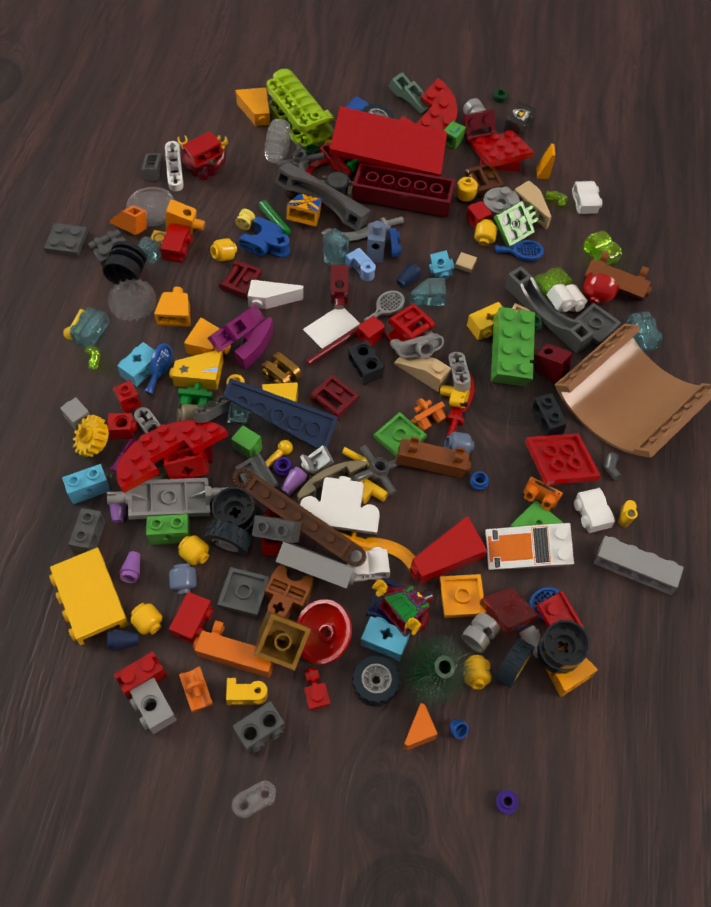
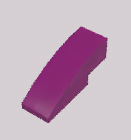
[234,317,273,370]

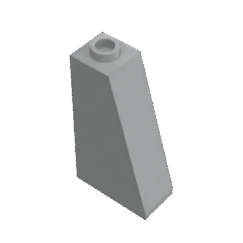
[276,542,357,588]

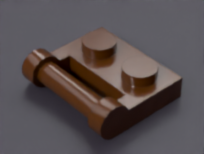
[465,164,504,197]

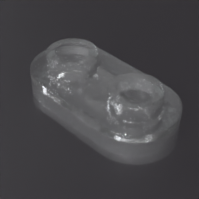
[232,781,276,818]

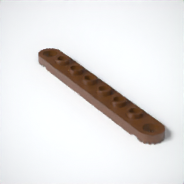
[232,468,367,567]

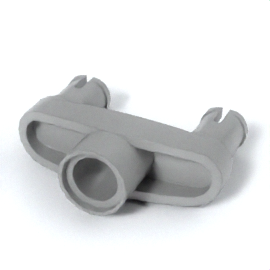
[390,331,444,358]

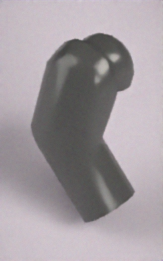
[603,452,621,480]

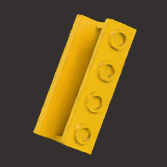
[49,547,129,646]

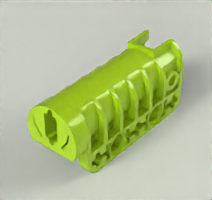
[267,69,336,150]

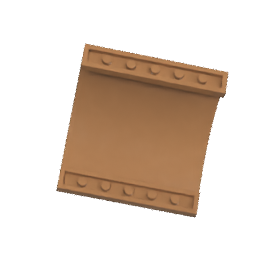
[555,324,711,458]

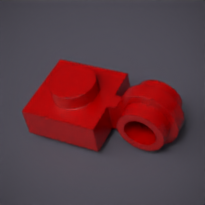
[304,666,330,711]

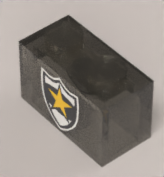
[503,101,536,137]

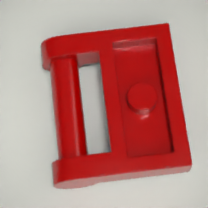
[388,303,435,341]

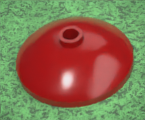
[296,599,352,664]

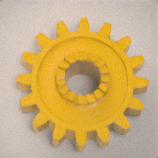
[73,414,109,457]

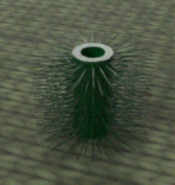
[395,635,474,705]

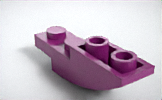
[208,304,265,353]

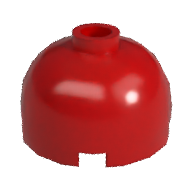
[583,272,620,305]

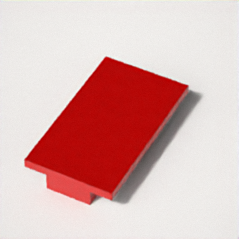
[329,106,447,177]

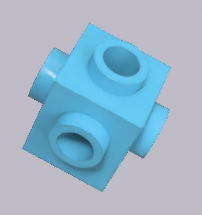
[429,250,455,280]

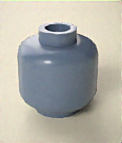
[445,432,474,453]
[169,564,197,595]

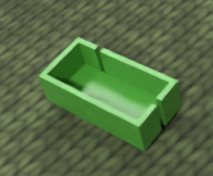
[491,307,535,387]

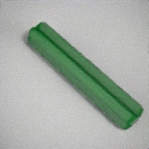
[259,200,291,235]

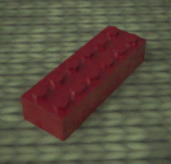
[352,162,456,217]

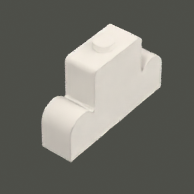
[300,476,379,535]

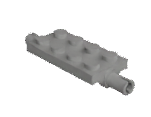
[107,478,228,520]

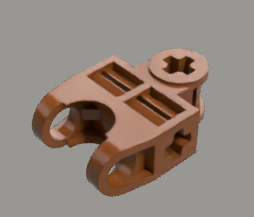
[264,564,315,619]

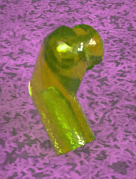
[545,191,568,205]
[85,345,101,370]

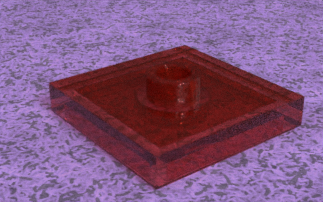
[479,587,539,633]

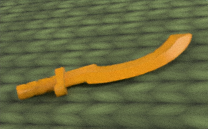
[340,531,416,571]

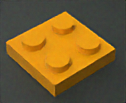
[439,574,486,618]

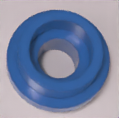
[470,471,489,490]

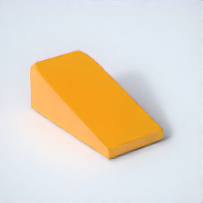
[536,143,556,179]

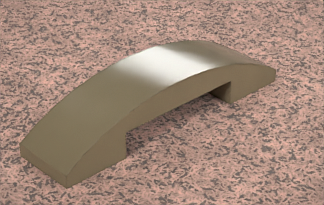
[297,460,367,505]

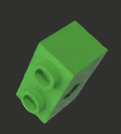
[146,514,191,545]

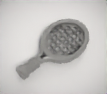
[364,291,405,322]

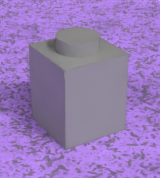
[60,397,91,430]

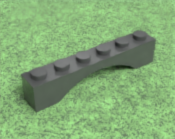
[275,162,371,231]
[505,266,594,354]

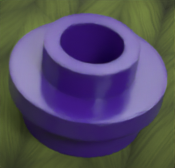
[273,457,293,476]
[495,790,519,815]

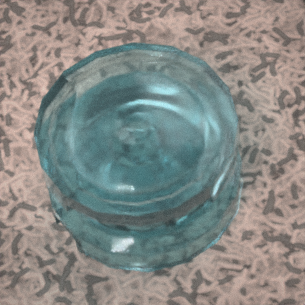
[138,236,161,264]

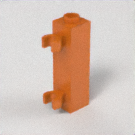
[193,620,275,679]

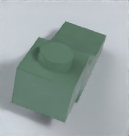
[388,72,430,115]

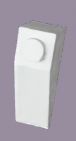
[248,280,304,309]

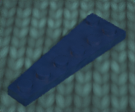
[223,378,338,449]

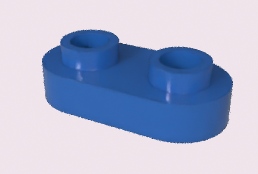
[388,228,401,258]

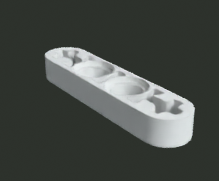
[165,141,184,191]

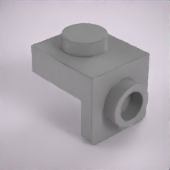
[300,445,334,475]

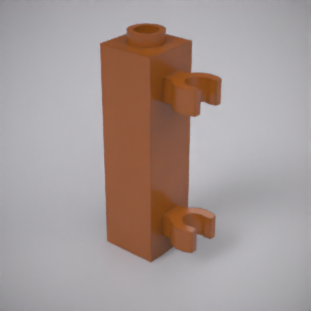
[585,251,652,301]
[396,436,471,479]

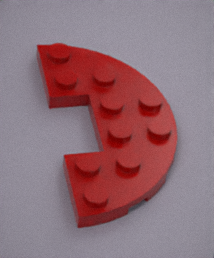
[399,78,457,131]
[117,420,228,493]

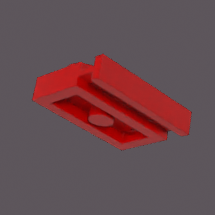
[536,591,584,628]

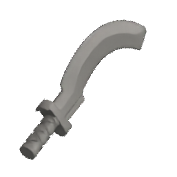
[321,217,404,241]

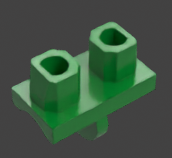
[178,382,213,408]

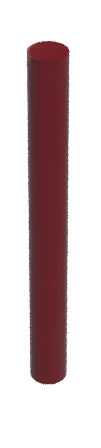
[305,324,360,366]

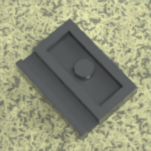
[235,453,279,500]

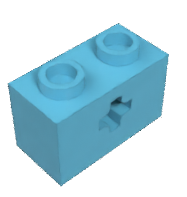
[117,342,162,387]
[62,464,111,504]
[361,616,410,662]

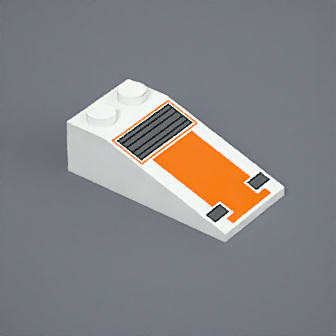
[485,523,574,570]

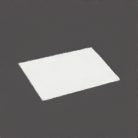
[303,308,360,349]

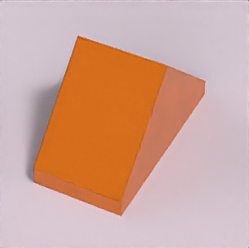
[403,703,437,751]

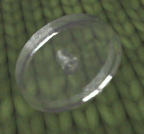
[127,187,174,227]

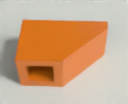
[110,205,147,235]

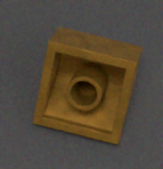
[254,611,311,670]

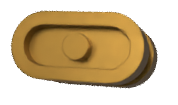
[261,352,302,384]

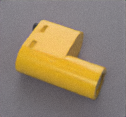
[440,384,470,408]
[360,479,389,504]
[618,500,638,528]

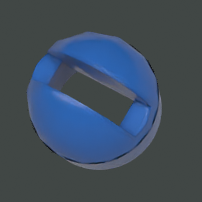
[449,719,469,739]

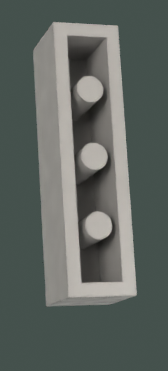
[593,536,684,595]

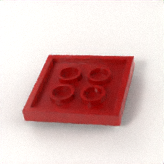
[470,130,534,168]
[525,433,601,485]

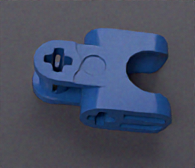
[238,217,290,258]

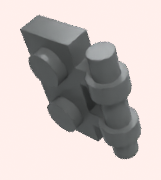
[87,229,126,266]

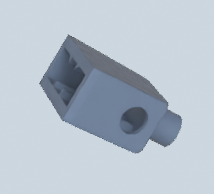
[366,221,387,263]

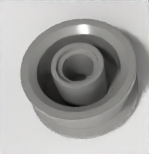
[484,187,520,223]

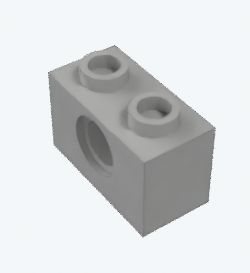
[130,677,177,734]

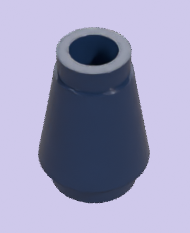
[396,263,422,288]
[107,629,139,651]

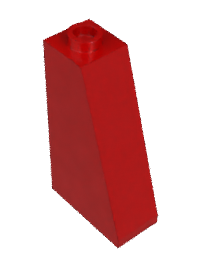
[410,517,487,585]

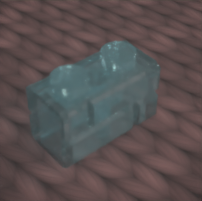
[323,228,349,265]
[70,306,110,349]
[626,311,662,352]

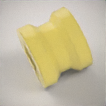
[235,209,256,230]

